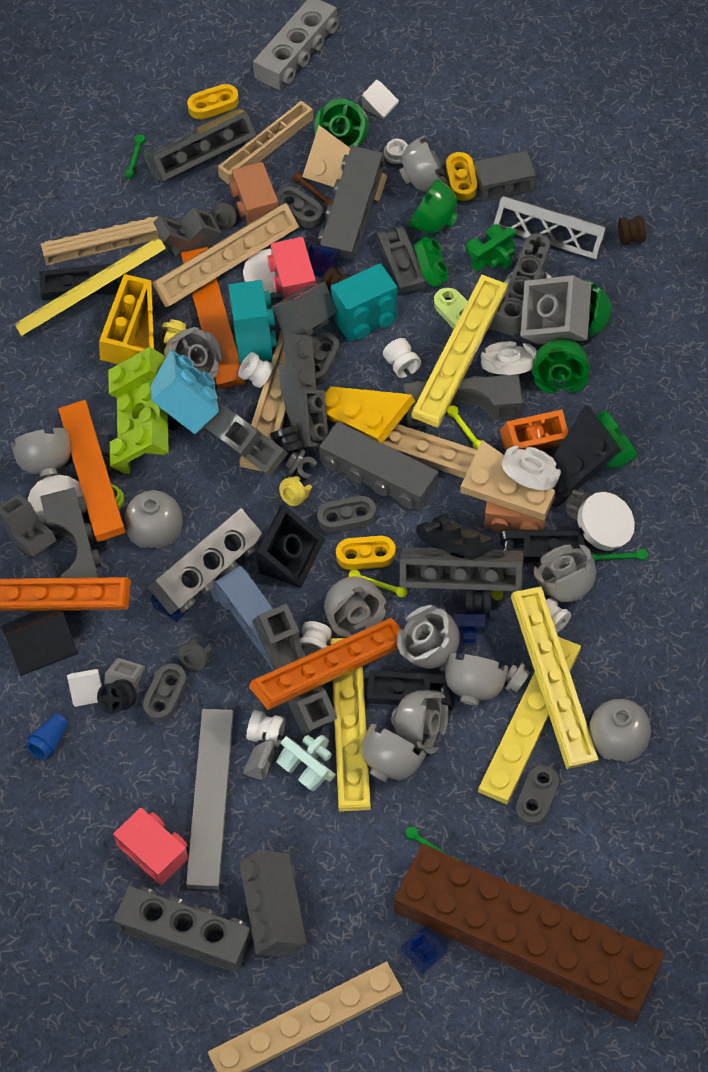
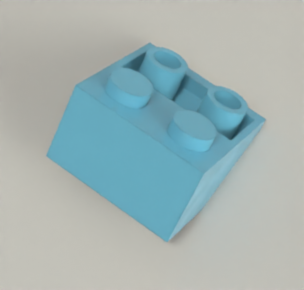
[150,350,219,434]

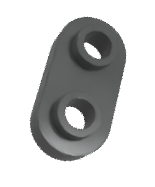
[276,186,323,228]
[313,333,339,384]
[317,496,376,533]
[143,664,187,723]
[516,766,559,826]

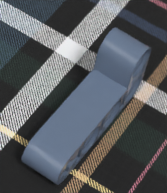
[210,566,306,671]

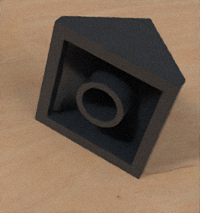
[256,504,325,588]
[1,610,78,676]

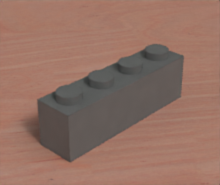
[143,109,257,181]
[318,146,385,262]
[319,421,438,512]

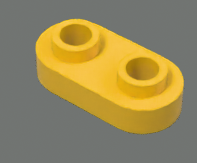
[187,84,239,119]
[446,152,477,201]
[336,536,396,570]

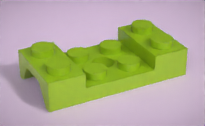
[108,347,169,474]

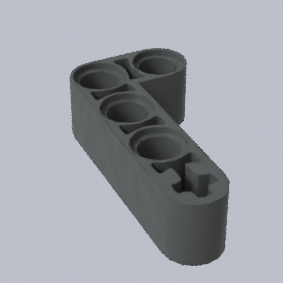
[488,233,550,335]

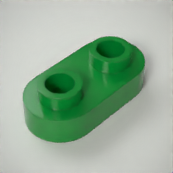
[414,237,448,288]

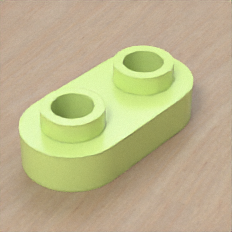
[434,288,468,329]

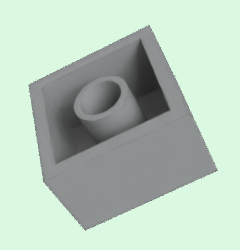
[520,275,591,345]

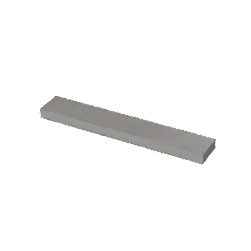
[186,709,234,890]

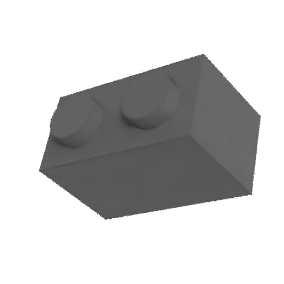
[474,151,536,202]
[272,281,337,336]

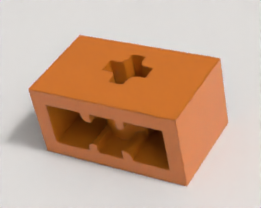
[499,409,569,452]

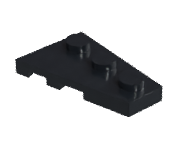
[551,405,622,507]

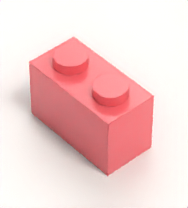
[267,237,316,300]
[113,808,188,886]

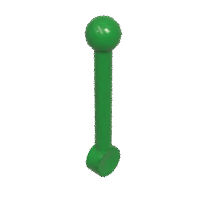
[124,134,145,179]
[591,549,648,562]
[405,827,461,861]

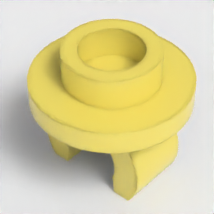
[162,319,186,344]
[279,476,312,506]

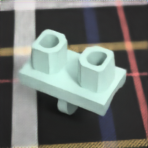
[276,735,336,791]

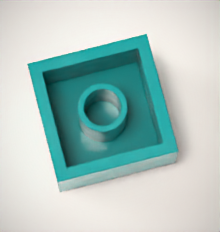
[331,263,398,342]
[228,280,277,364]

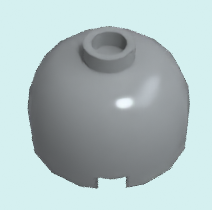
[399,135,449,191]
[164,327,222,378]
[11,428,71,479]
[124,490,183,549]
[534,544,597,602]
[324,576,386,638]
[397,605,460,669]
[445,653,509,706]
[391,690,448,754]
[588,699,651,762]
[361,724,427,783]

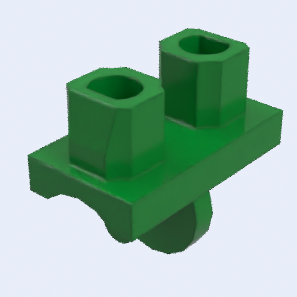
[466,224,516,272]

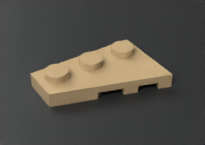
[302,125,387,201]
[460,440,555,521]

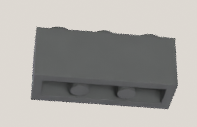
[239,849,307,957]

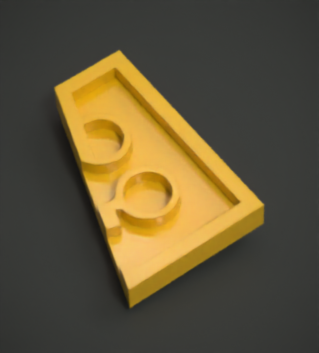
[325,386,415,443]

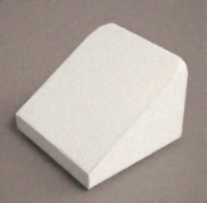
[362,80,399,119]
[67,669,102,707]

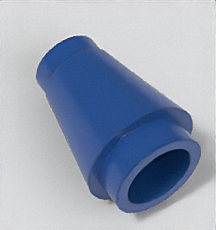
[26,713,68,760]

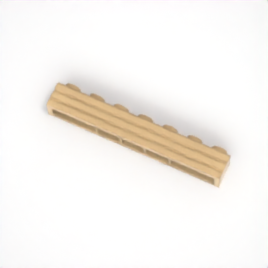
[218,101,313,184]
[41,216,159,265]

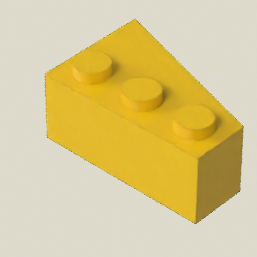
[99,274,154,364]

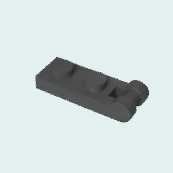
[376,226,427,295]

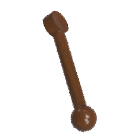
[293,173,334,208]

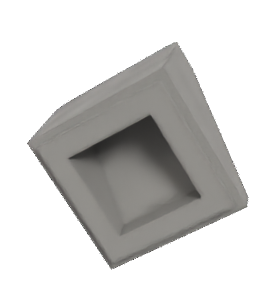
[104,658,145,695]
[243,740,275,781]

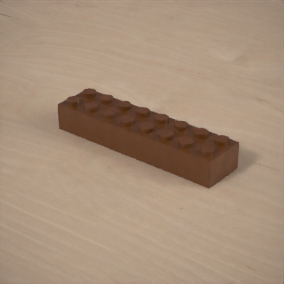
[394,844,665,1024]

